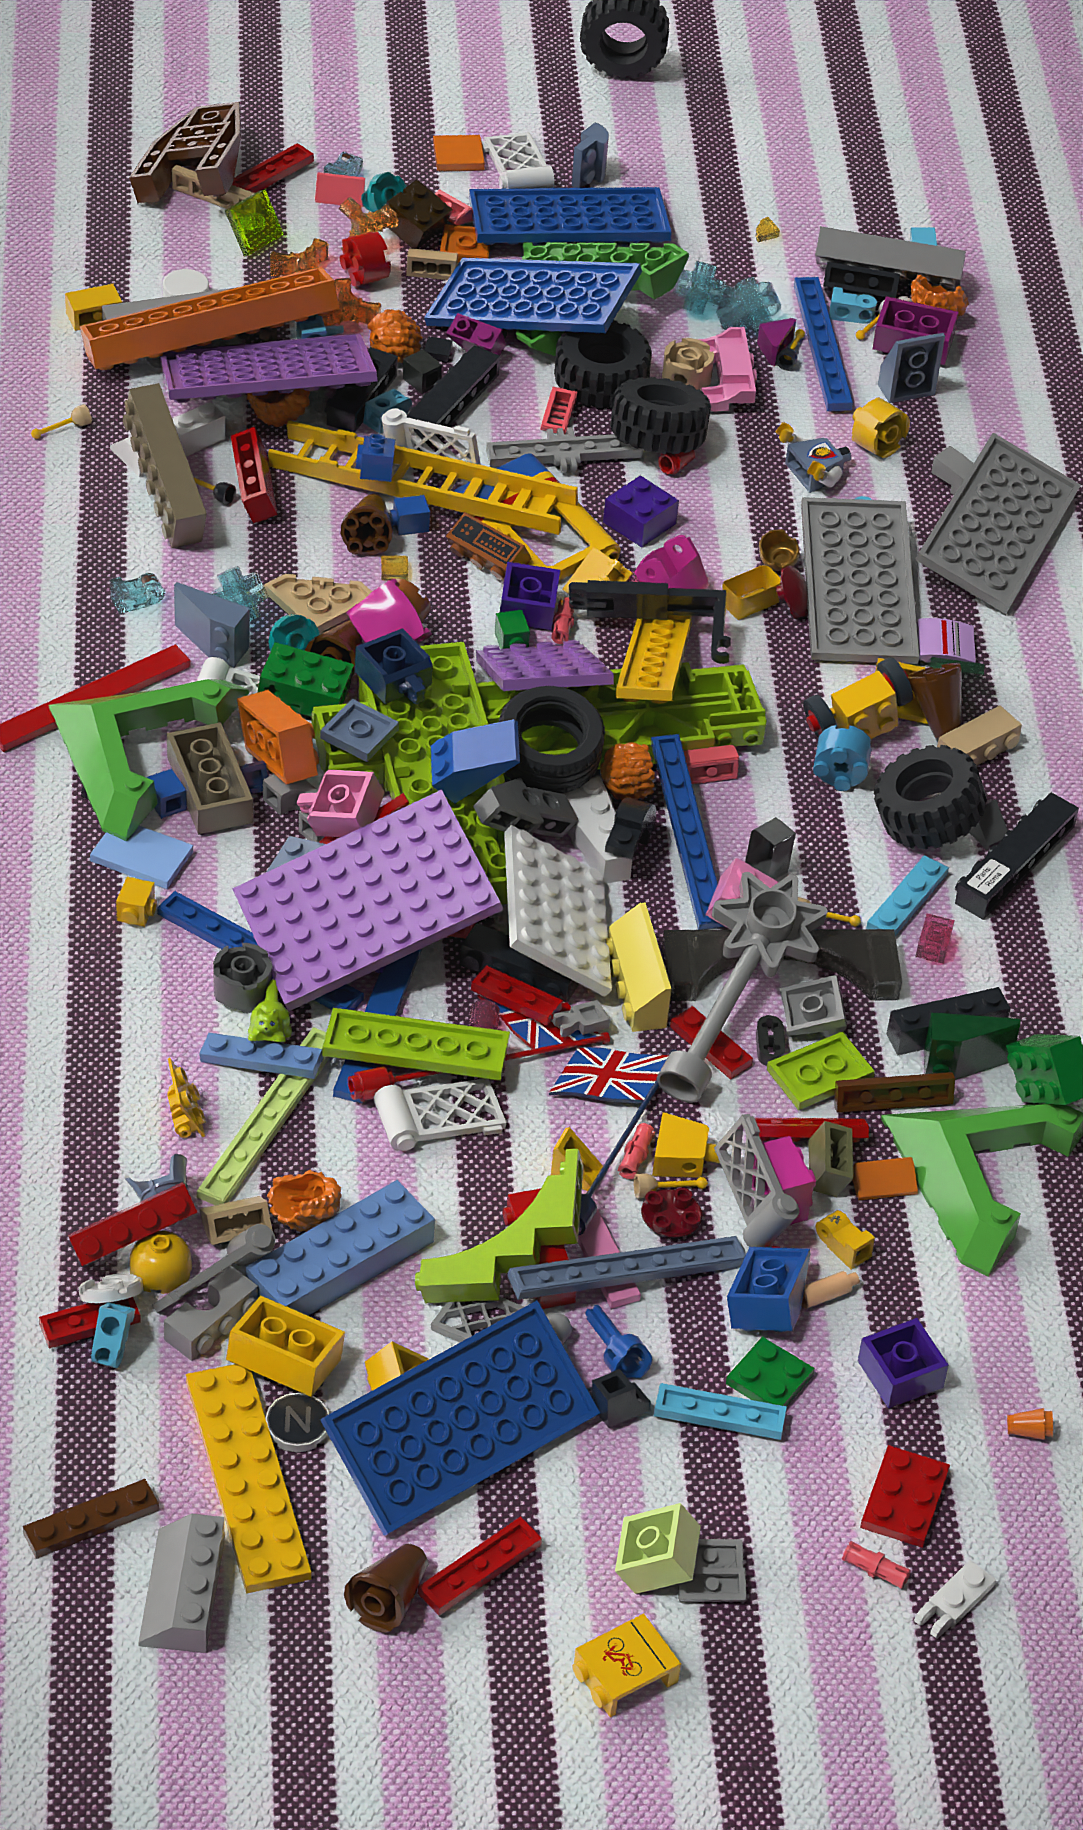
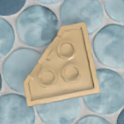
[264,574,372,633]

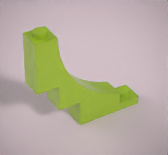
[415,1149,584,1303]

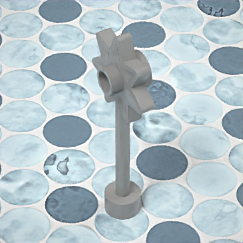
[657,872,828,1103]

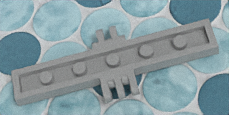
[486,427,643,472]

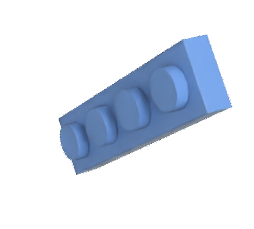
[199,1033,323,1079]

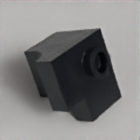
[587,1369,651,1428]

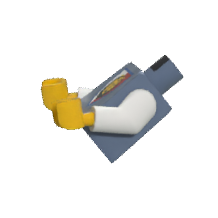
[776,422,851,493]

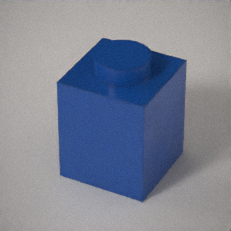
[389,495,430,536]
[146,768,187,819]

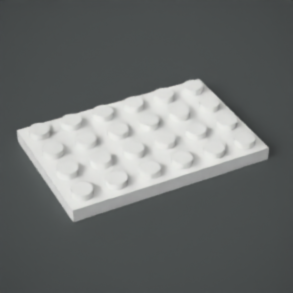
[504,825,612,997]

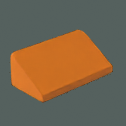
[852,1157,918,1201]

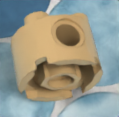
[662,338,714,390]

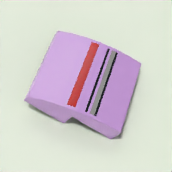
[916,618,976,669]

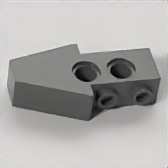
[473,778,578,838]

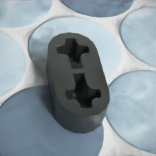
[756,1015,785,1066]

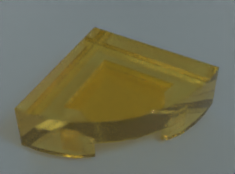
[755,217,780,243]

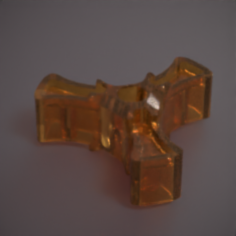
[339,197,399,251]
[270,238,329,277]
[322,278,381,326]

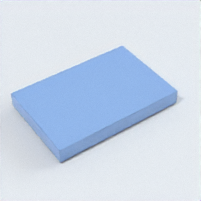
[90,826,193,889]

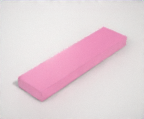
[578,1209,641,1309]

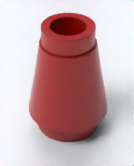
[658,450,695,475]

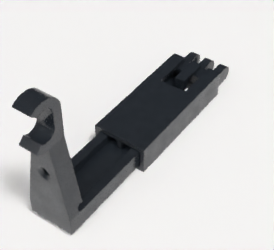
[569,580,731,664]

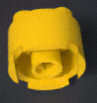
[852,397,910,458]

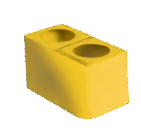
[722,565,781,620]

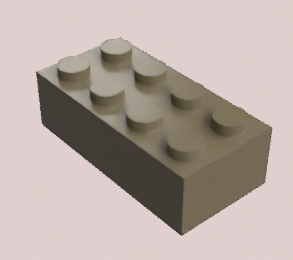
[167,722,253,834]

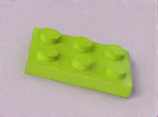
[766,1031,875,1110]

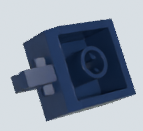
[355,628,433,705]

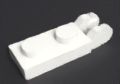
[914,1560,996,1638]

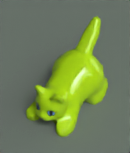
[248,979,292,1042]

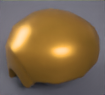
[759,529,800,572]

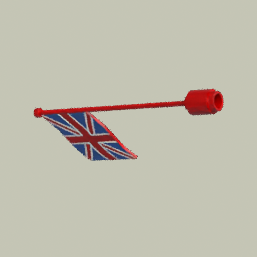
[348,994,610,1102]

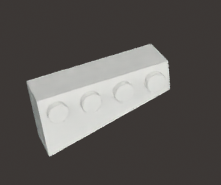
[563,777,632,884]

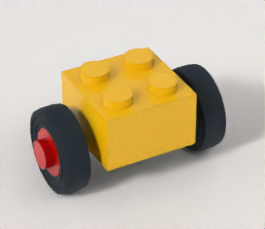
[803,657,913,739]

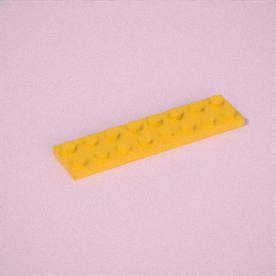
[616,615,692,704]
[186,1364,311,1594]

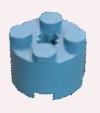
[813,725,872,791]

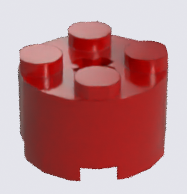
[339,231,391,287]

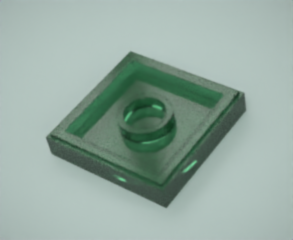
[927,657,985,678]

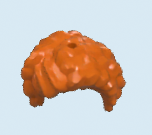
[911,275,969,319]
[367,309,423,363]
[247,388,310,427]
[600,742,655,800]
[267,1170,342,1232]

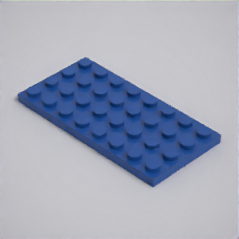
[469,187,672,245]
[424,258,642,333]
[320,1300,600,1536]

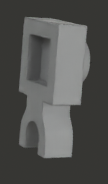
[553,1000,610,1037]

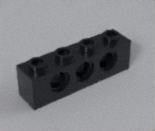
[324,347,398,433]

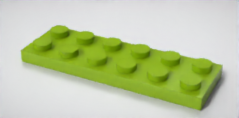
[322,1008,510,1080]

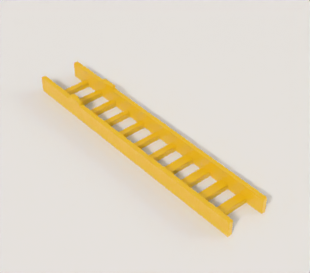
[268,421,578,535]

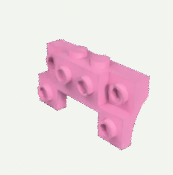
[698,327,757,412]

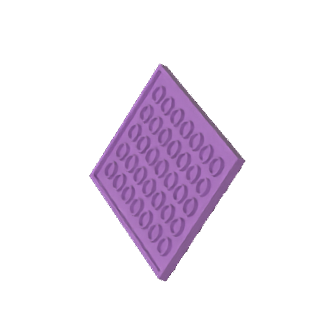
[160,333,377,403]
[232,790,504,1012]

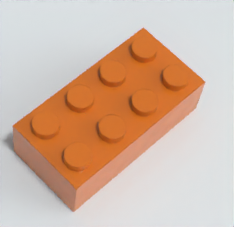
[237,690,319,785]

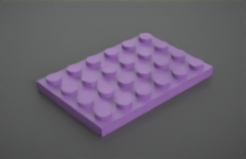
[476,640,614,691]

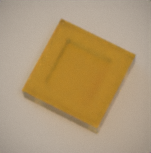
[381,556,408,581]

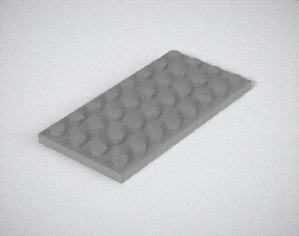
[915,433,1081,614]
[801,497,919,664]

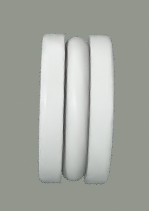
[163,269,209,297]

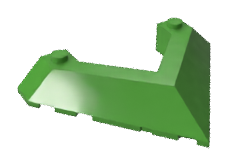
[516,242,689,356]
[48,679,249,841]
[881,1103,1083,1277]

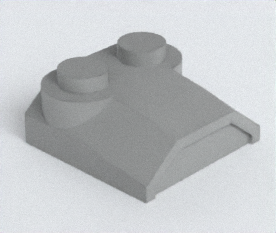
[779,975,847,1037]

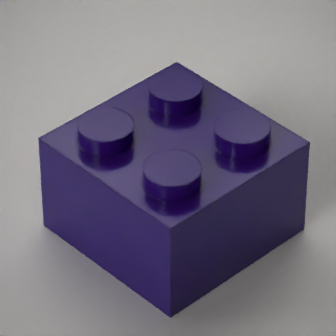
[603,475,679,548]
[500,562,560,630]
[857,1318,949,1408]

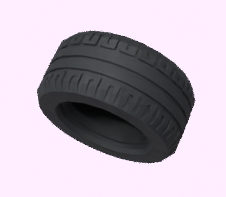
[499,686,605,794]

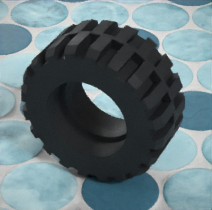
[580,0,670,79]
[554,320,652,409]
[610,377,711,454]
[874,745,987,849]

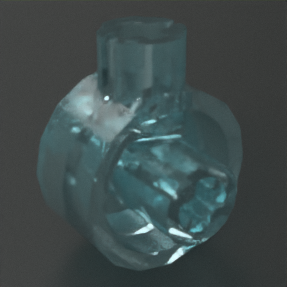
[673,261,737,315]
[716,277,781,332]
[209,566,269,621]

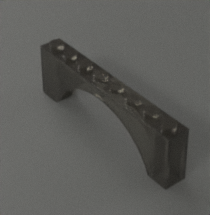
[661,929,902,1001]

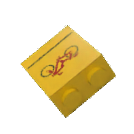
[572,1613,681,1718]

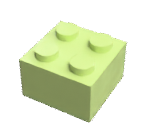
[615,1503,701,1594]

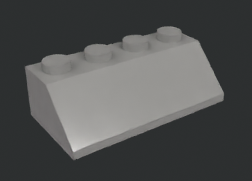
[138,1514,225,1653]

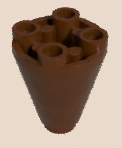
[340,494,393,556]

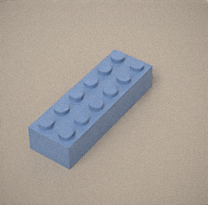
[246,1180,435,1316]

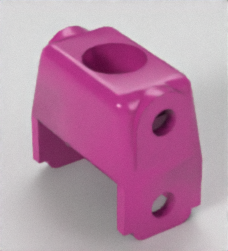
[635,535,709,589]
[347,578,432,645]

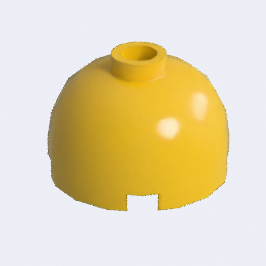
[129,1230,192,1294]

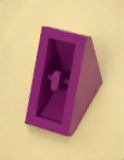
[757,318,797,366]

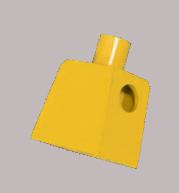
[652,1113,720,1178]

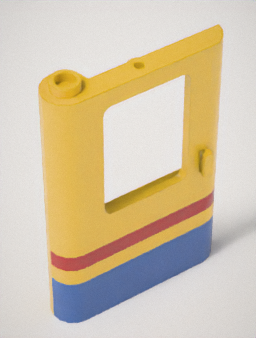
[453,453,621,581]

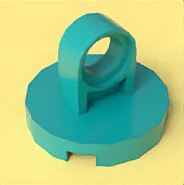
[361,172,407,219]
[268,614,320,652]

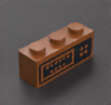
[446,512,532,580]

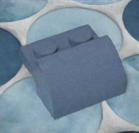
[572,122,609,188]

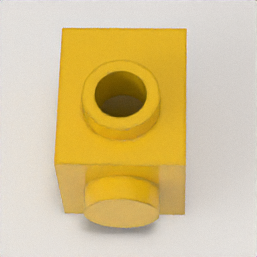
[116,877,157,927]

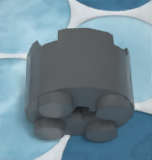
[213,943,272,1013]

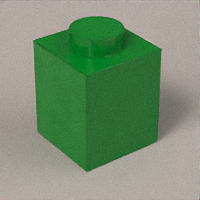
[495,610,530,649]

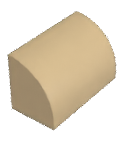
[406,248,458,280]
[200,1196,272,1245]

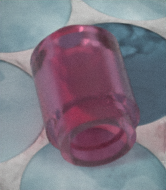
[468,1000,500,1030]

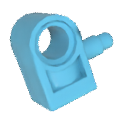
[296,314,344,339]

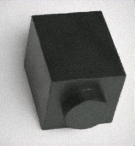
[403,349,442,394]

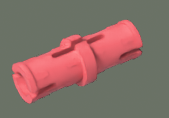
[551,597,574,644]
[618,1123,655,1179]
[842,1541,911,1589]

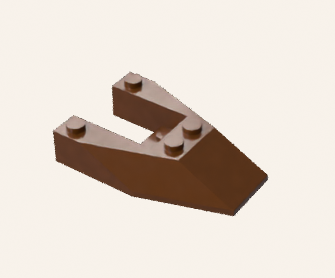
[129,102,241,204]

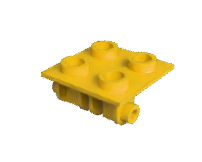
[562,547,633,594]
[167,1058,206,1138]

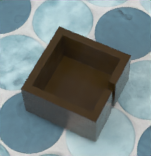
[379,179,453,249]

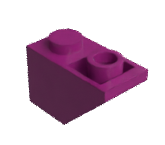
[446,313,506,355]

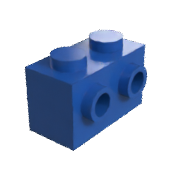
[356,434,396,482]

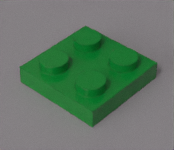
[726,1336,815,1407]

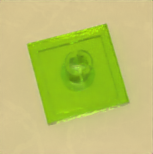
[225,190,284,256]

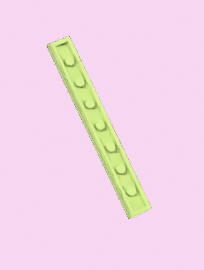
[197,1027,330,1205]

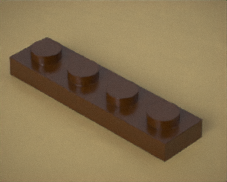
[834,1072,955,1112]
[23,1479,159,1559]

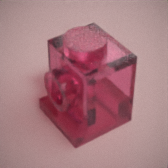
[916,913,955,964]

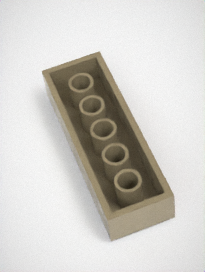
[123,383,207,548]

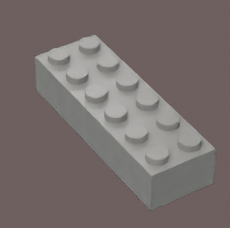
[815,226,966,290]

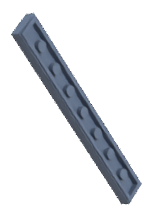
[507,1236,746,1300]

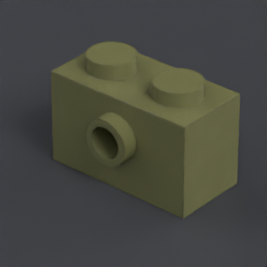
[809,1121,853,1198]

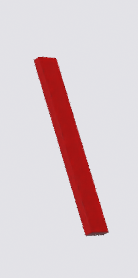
[0,644,191,752]

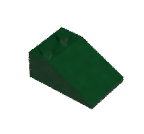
[924,1013,1021,1080]

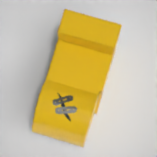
[815,1210,875,1270]

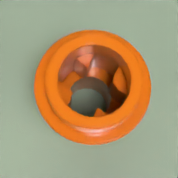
[1007,1408,1053,1440]

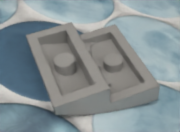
[677,1539,746,1602]

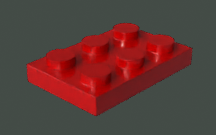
[860,1445,950,1548]

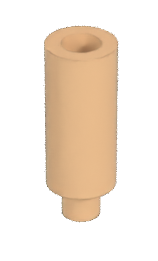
[802,1271,860,1309]

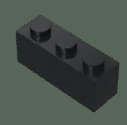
[823,262,900,300]

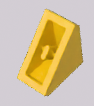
[551,1127,603,1191]

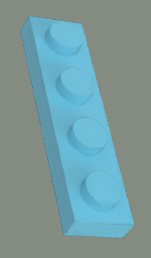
[866,855,949,942]
[654,1383,787,1440]

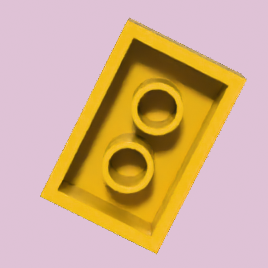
[226,1295,345,1397]

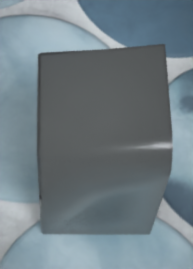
[745,817,796,880]

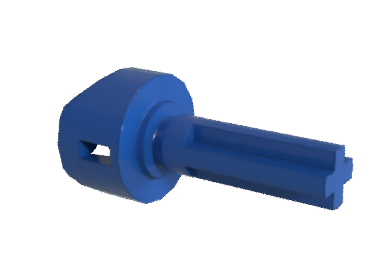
[585,1305,652,1378]

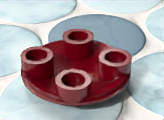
[776,566,808,619]
[641,1188,702,1237]

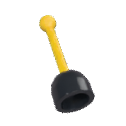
[776,329,805,370]
[194,477,236,505]

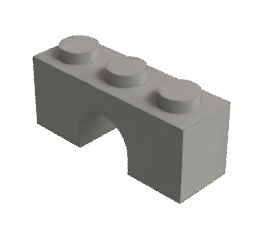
[263,774,325,842]
[164,1265,258,1361]

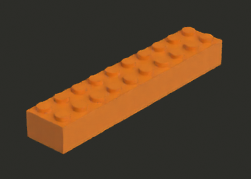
[80,267,339,370]

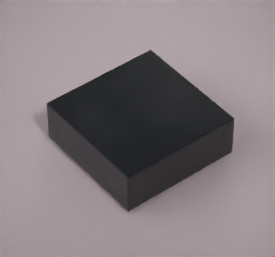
[424,336,453,363]

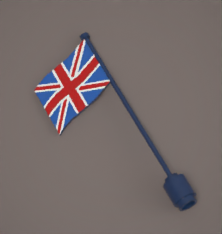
[549,1047,678,1236]

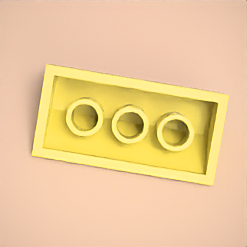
[605,903,671,1032]

